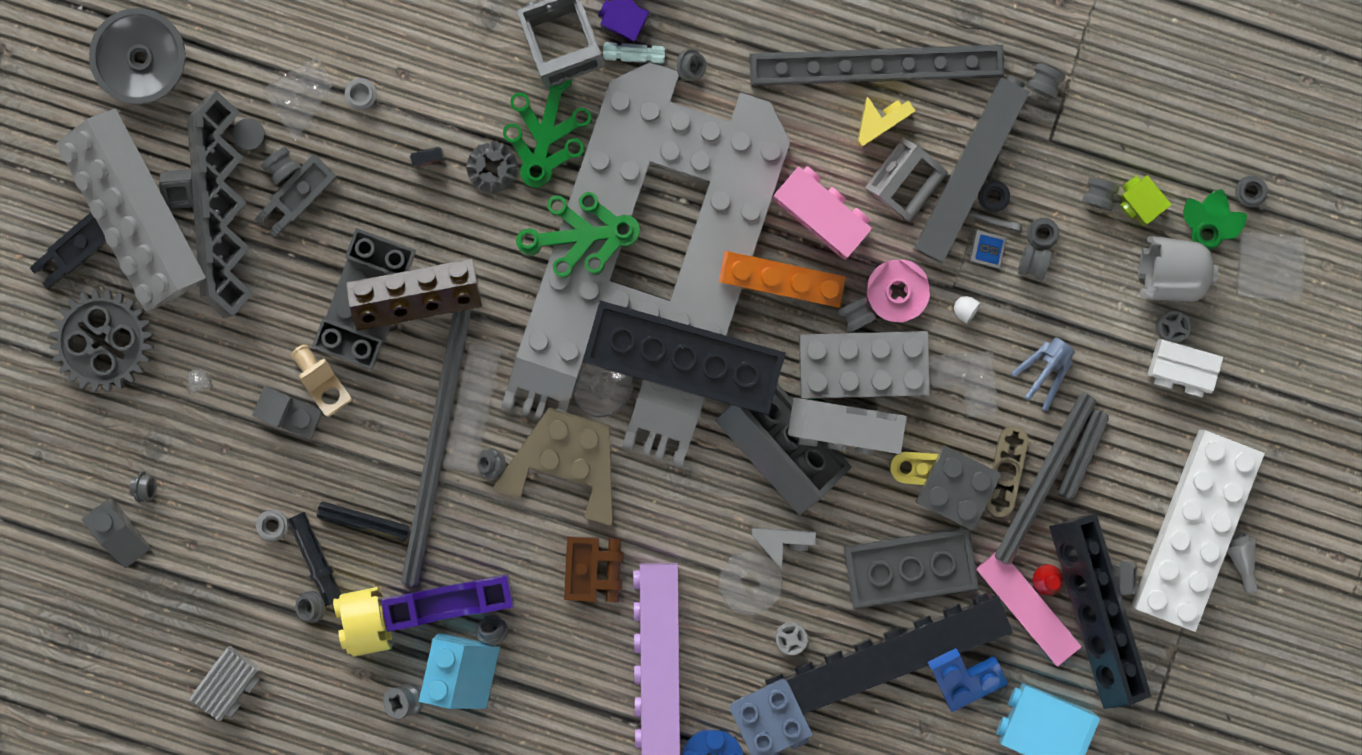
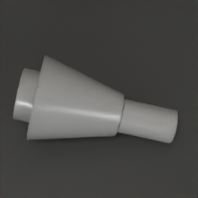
[1227,533,1258,593]

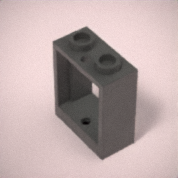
[517,0,605,89]

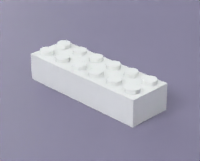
[1131,430,1265,632]

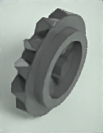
[466,142,517,193]

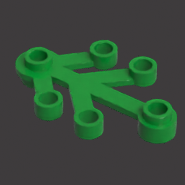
[503,79,592,188]
[516,192,640,279]

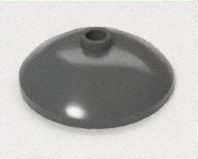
[89,8,186,104]

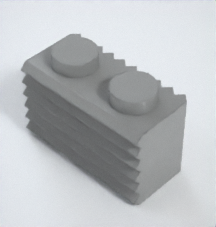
[189,646,261,722]

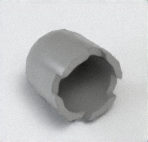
[1138,236,1218,302]

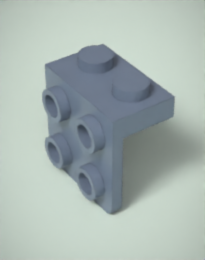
[730,679,813,755]

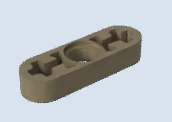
[986,426,1028,517]

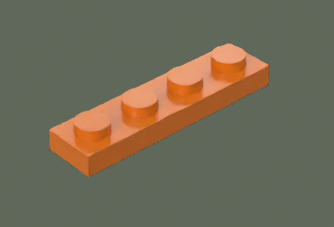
[718,251,846,308]

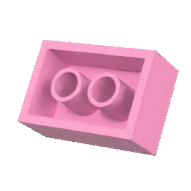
[772,166,872,260]

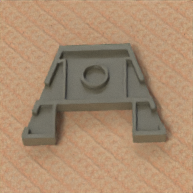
[493,407,613,526]

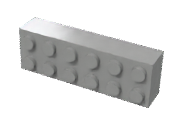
[56,108,206,312]

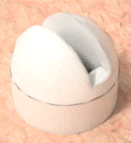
[954,296,981,324]

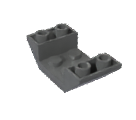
[311,228,416,370]

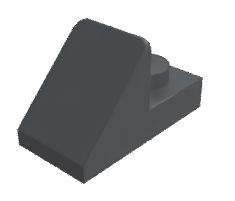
[252,386,323,440]

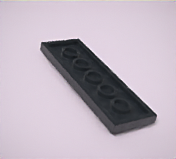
[582,300,786,415]

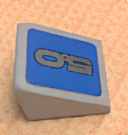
[968,230,1006,269]

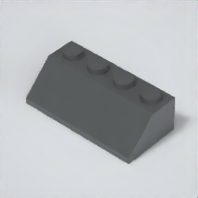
[715,383,852,516]

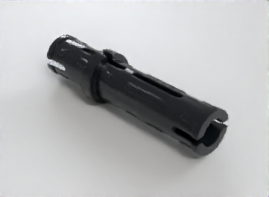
[287,512,342,607]

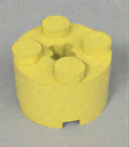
[333,587,392,657]

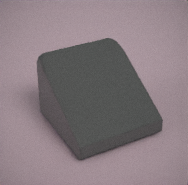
[159,169,194,210]

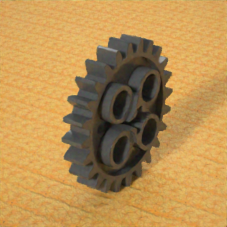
[49,289,154,392]

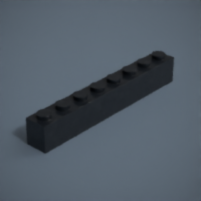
[761,592,1013,714]

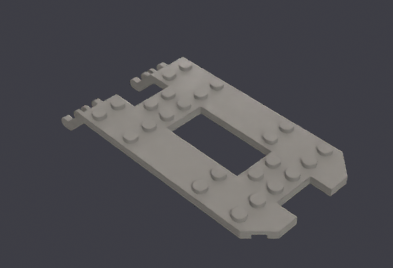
[501,62,790,468]

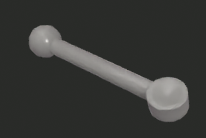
[966,211,1022,232]

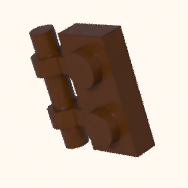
[564,536,624,603]

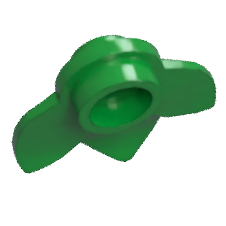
[1183,189,1247,250]

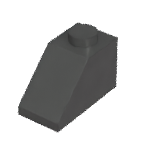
[81,499,151,568]

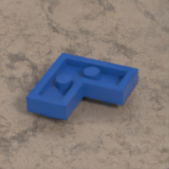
[928,648,1008,712]

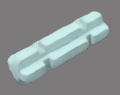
[603,42,665,64]

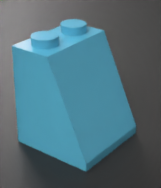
[419,632,500,709]
[996,683,1100,755]

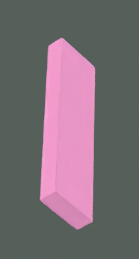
[976,551,1082,667]

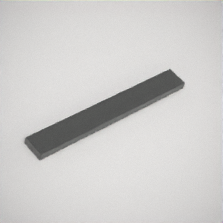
[749,45,1004,86]

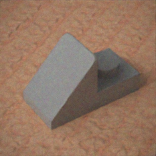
[751,527,816,569]

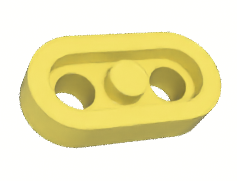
[890,452,939,485]

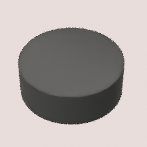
[232,118,265,151]

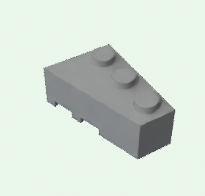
[788,398,907,456]

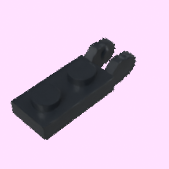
[30,212,107,289]

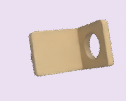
[291,344,352,417]

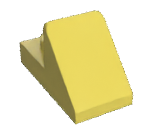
[857,97,915,148]

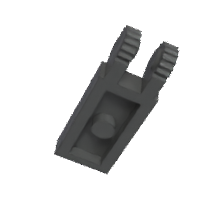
[255,154,338,238]

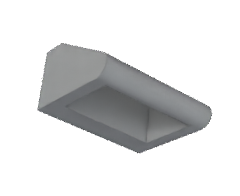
[865,138,949,223]

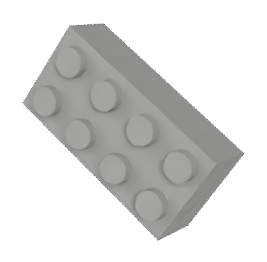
[799,331,930,398]

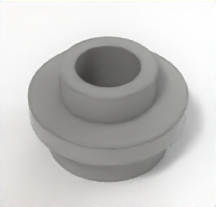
[256,510,289,541]

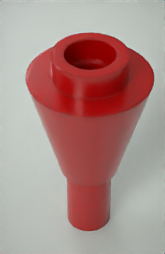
[1032,564,1064,596]

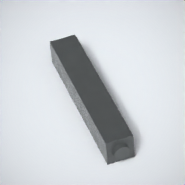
[913,76,1030,263]

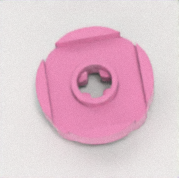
[866,260,930,322]

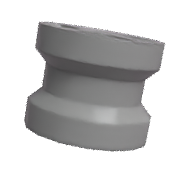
[775,622,808,655]

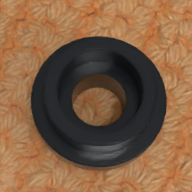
[978,181,1010,212]

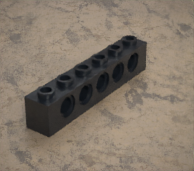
[1049,513,1151,709]

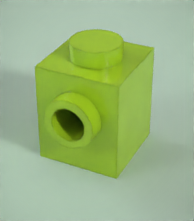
[1119,175,1172,226]

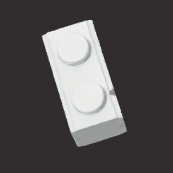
[1148,339,1223,398]

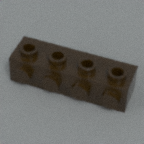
[347,259,482,331]

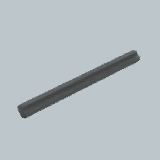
[995,393,1096,565]

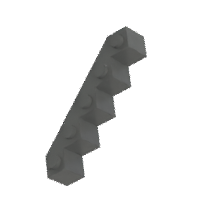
[187,91,253,318]

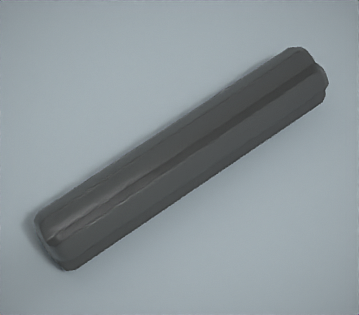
[1058,410,1109,500]

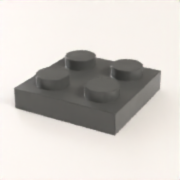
[915,445,1002,531]

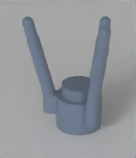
[1011,337,1075,411]

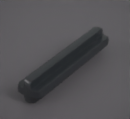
[317,502,410,542]

